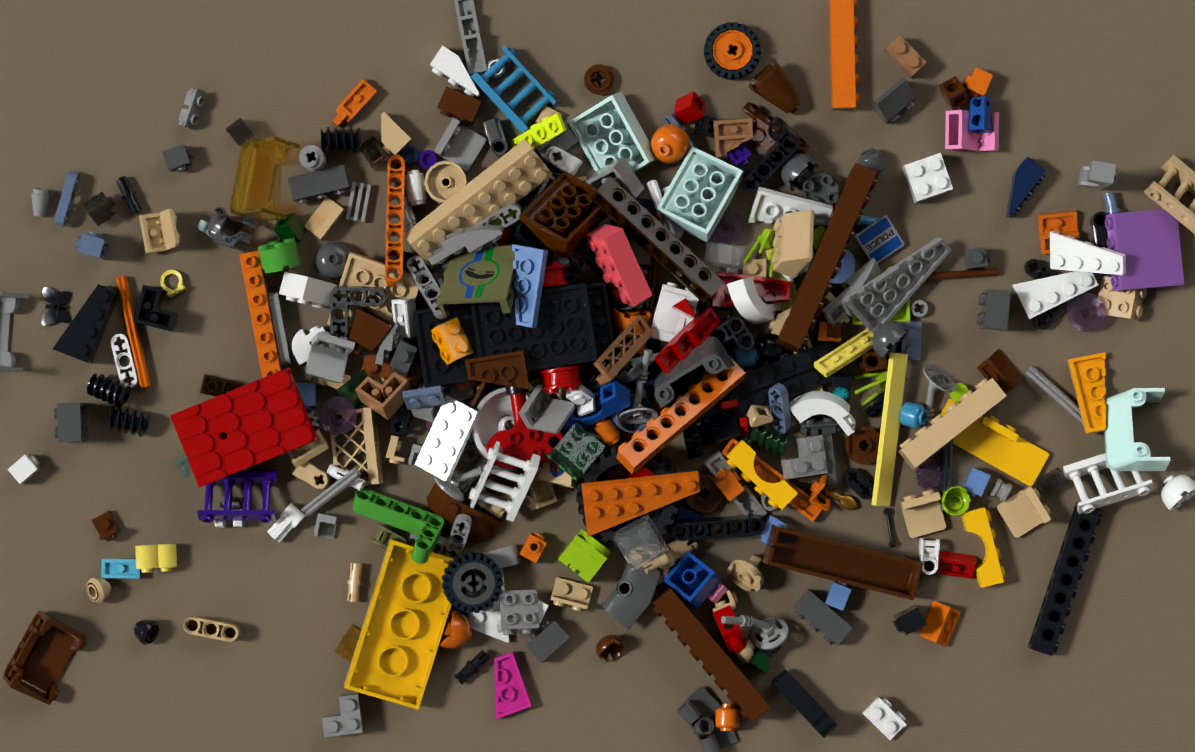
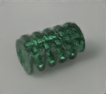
[746,426,788,460]

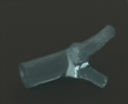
[173,452,188,477]

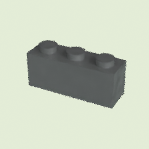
[288,165,350,204]
[793,590,853,645]

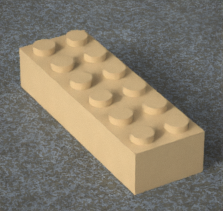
[898,378,1006,469]

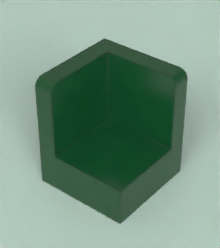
[273,213,306,243]

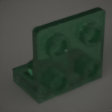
[547,422,605,481]

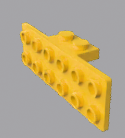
[940,399,1049,487]

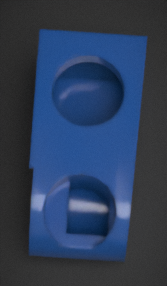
[969,96,993,134]

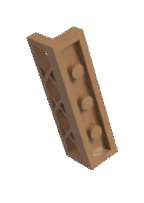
[594,315,654,385]

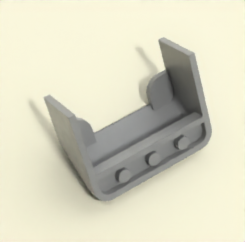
[0,292,29,372]

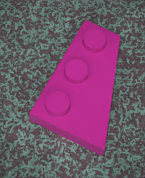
[494,651,532,719]

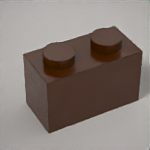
[437,86,482,125]

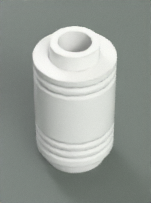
[405,170,427,206]

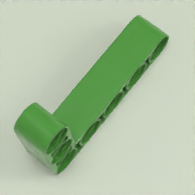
[352,488,444,564]

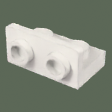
[862,697,907,740]

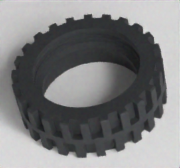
[576,440,681,548]

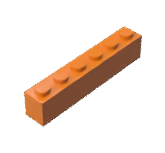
[829,0,859,110]

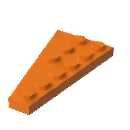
[581,471,700,537]

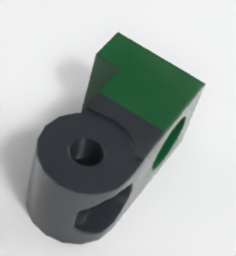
[750,638,781,673]

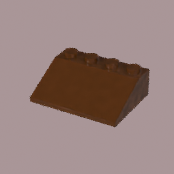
[519,171,607,258]

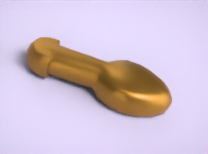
[824,487,858,510]

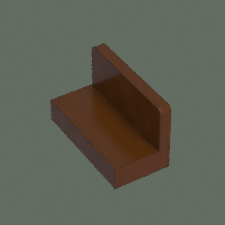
[977,349,1023,394]

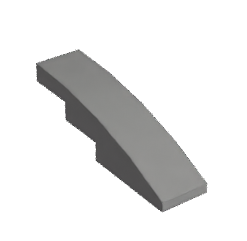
[454,0,487,74]
[703,450,767,525]

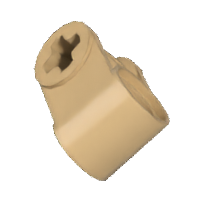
[292,461,330,489]

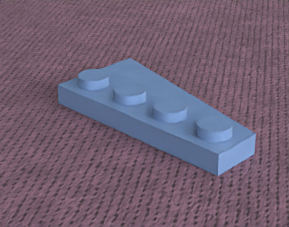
[512,244,548,328]

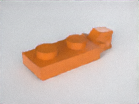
[332,78,378,127]

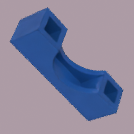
[562,380,631,433]

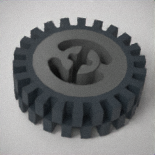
[441,552,503,613]

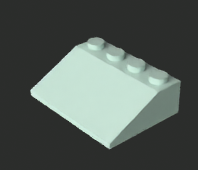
[568,92,657,173]
[656,146,743,242]

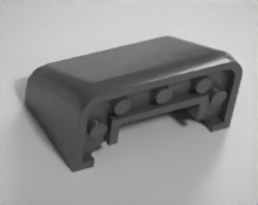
[653,336,735,408]

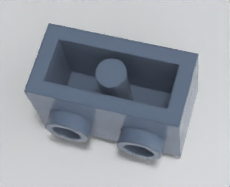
[76,231,111,260]

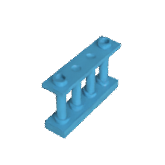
[471,46,557,134]

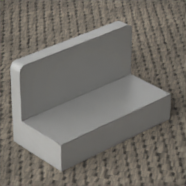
[536,122,578,164]

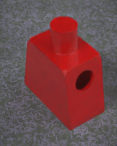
[713,605,747,653]

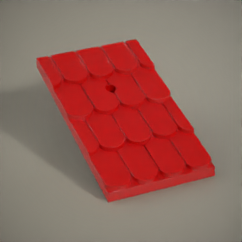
[170,368,319,487]

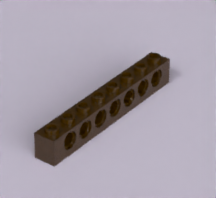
[590,177,724,304]

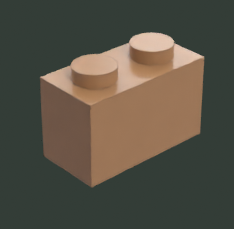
[884,35,927,78]

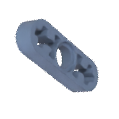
[54,171,80,227]
[768,383,792,434]

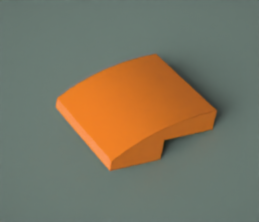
[1037,210,1080,254]

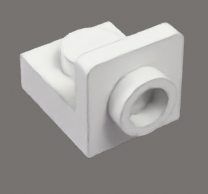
[566,385,595,416]

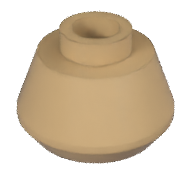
[86,578,111,603]
[736,639,756,663]

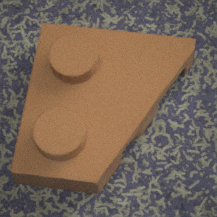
[713,118,753,158]

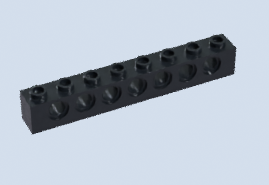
[1027,502,1102,656]

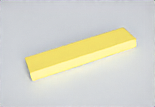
[814,329,874,378]

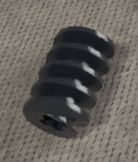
[321,127,361,152]
[87,373,131,407]
[108,405,151,437]

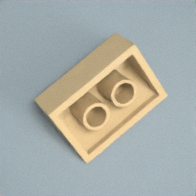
[772,210,814,278]

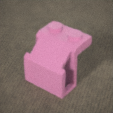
[945,110,999,152]

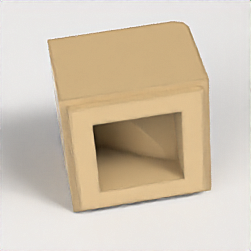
[746,405,774,427]

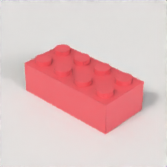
[586,223,652,307]

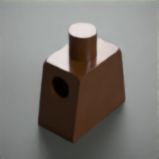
[349,306,394,355]

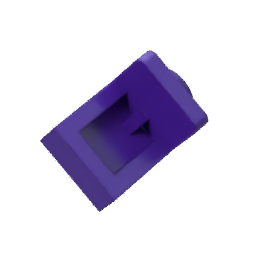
[727,143,752,167]

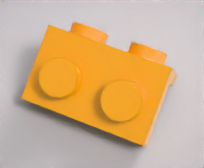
[431,318,474,365]

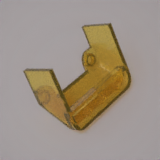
[230,136,300,221]

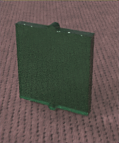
[337,369,375,409]

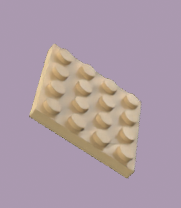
[327,252,423,348]

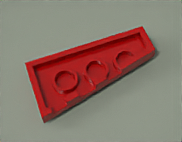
[711,271,791,309]

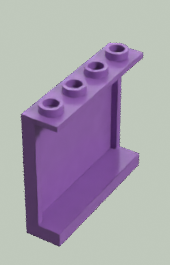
[1105,209,1184,291]

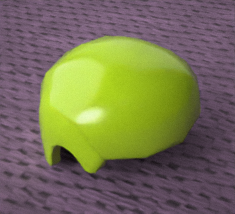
[941,486,971,516]

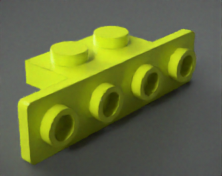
[510,113,566,149]

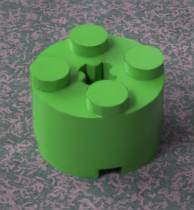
[258,237,301,273]

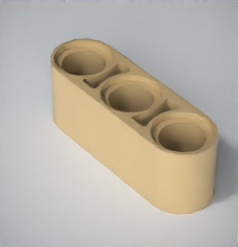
[183,616,240,642]

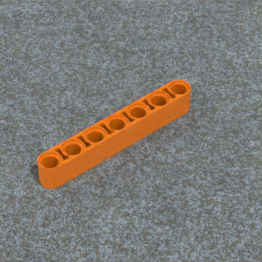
[385,155,405,287]

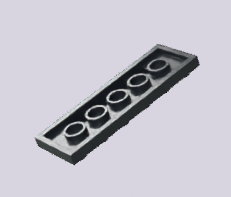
[727,341,842,419]

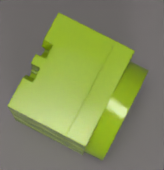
[558,528,612,583]

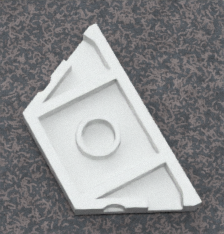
[466,568,510,642]

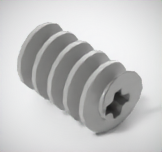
[299,145,327,172]

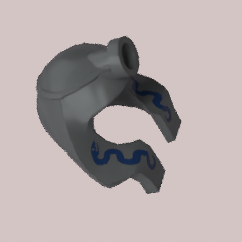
[208,207,259,253]

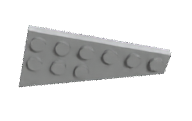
[842,237,952,334]

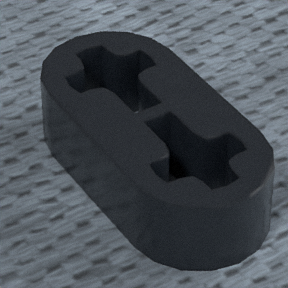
[844,468,874,499]

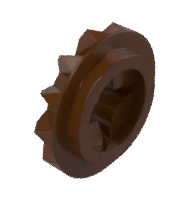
[584,64,615,95]

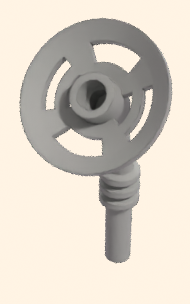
[619,349,658,424]
[923,364,956,428]
[434,465,513,502]
[721,615,789,650]

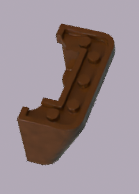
[3,611,87,705]

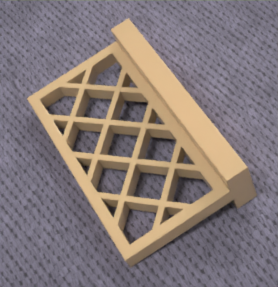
[328,407,384,487]

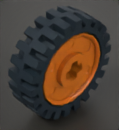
[704,22,761,80]

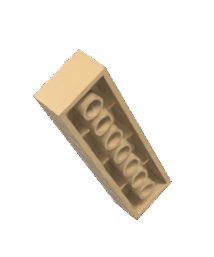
[404,139,552,270]

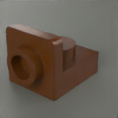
[92,511,120,542]

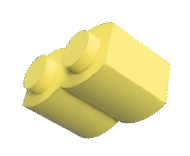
[135,544,177,573]

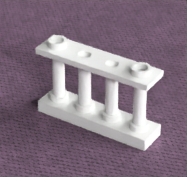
[468,441,540,522]
[1063,453,1153,514]

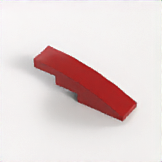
[654,306,721,373]

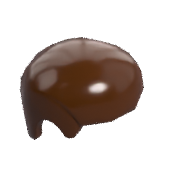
[596,635,626,662]

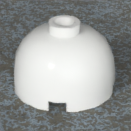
[1161,475,1195,511]

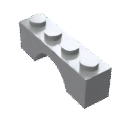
[1078,161,1118,190]

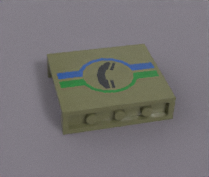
[437,245,516,316]

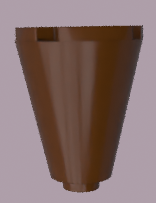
[748,61,801,114]

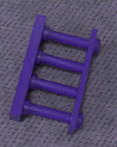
[197,471,278,523]

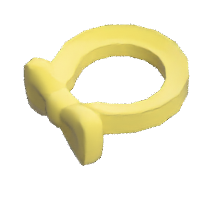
[160,270,186,298]

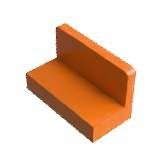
[920,601,961,647]

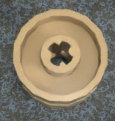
[424,161,468,204]

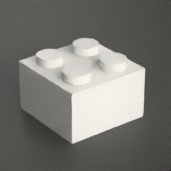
[902,153,953,203]

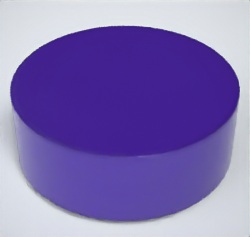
[419,150,438,170]

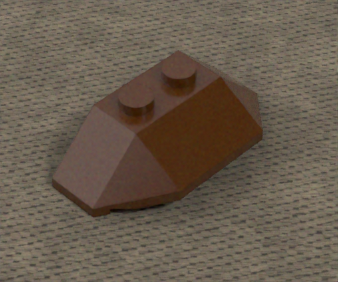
[427,483,502,545]

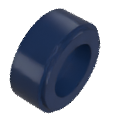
[400,146,420,166]

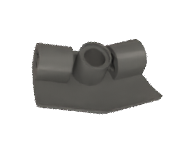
[602,559,662,629]
[677,686,738,752]

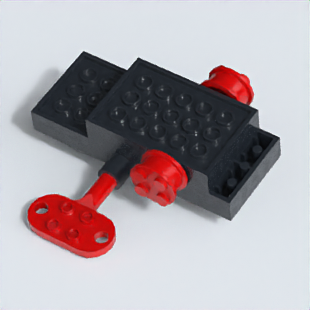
[413,262,617,469]

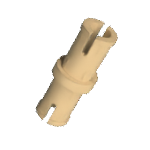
[347,563,363,602]

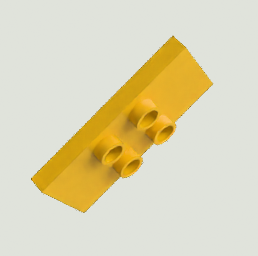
[344,539,455,710]

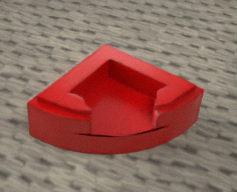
[719,399,739,410]
[739,417,749,437]

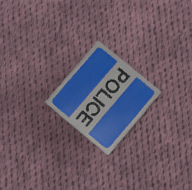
[854,214,905,264]

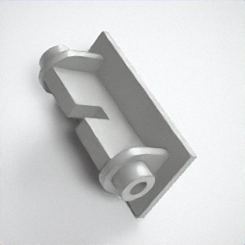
[178,88,206,130]

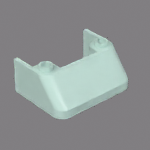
[1104,388,1171,471]

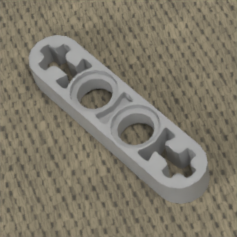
[406,256,451,319]
[268,291,292,366]

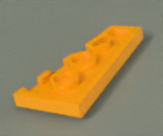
[1067,352,1106,434]

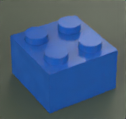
[664,551,722,609]

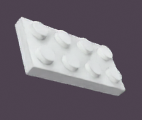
[415,395,481,481]

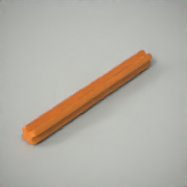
[116,276,151,388]

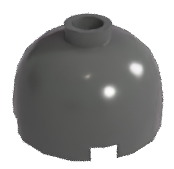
[780,153,819,191]
[316,242,352,280]
[871,321,909,359]

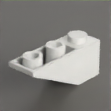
[430,45,480,98]

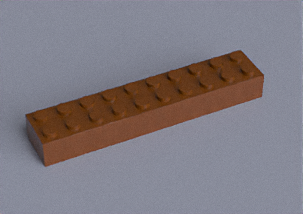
[776,163,878,352]

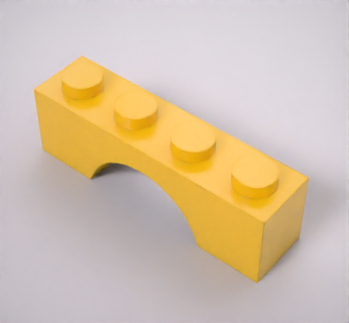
[726,440,798,510]
[961,507,1006,588]

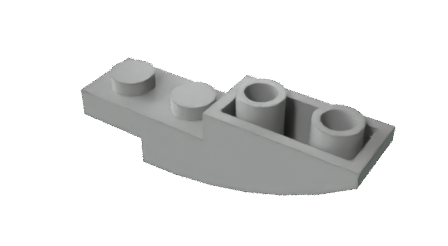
[428,225,503,265]
[822,258,881,326]

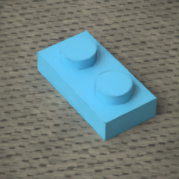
[101,558,141,579]

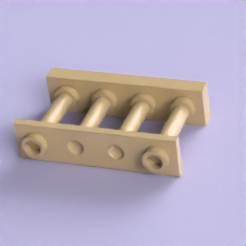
[1144,154,1195,235]

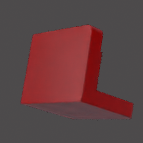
[674,91,706,124]

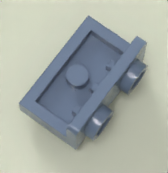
[403,385,446,410]

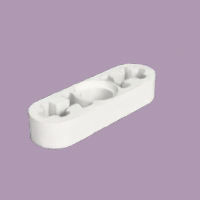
[111,334,139,388]

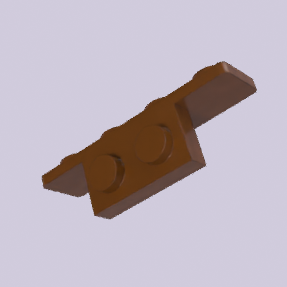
[742,102,810,158]

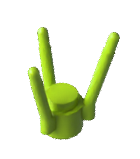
[743,229,775,278]
[854,369,888,406]

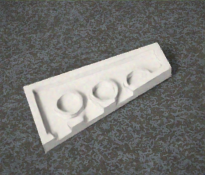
[748,187,833,225]
[1050,230,1126,275]
[1012,271,1098,319]

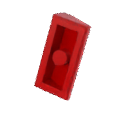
[672,299,695,318]
[935,550,977,579]

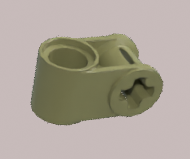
[371,524,409,549]

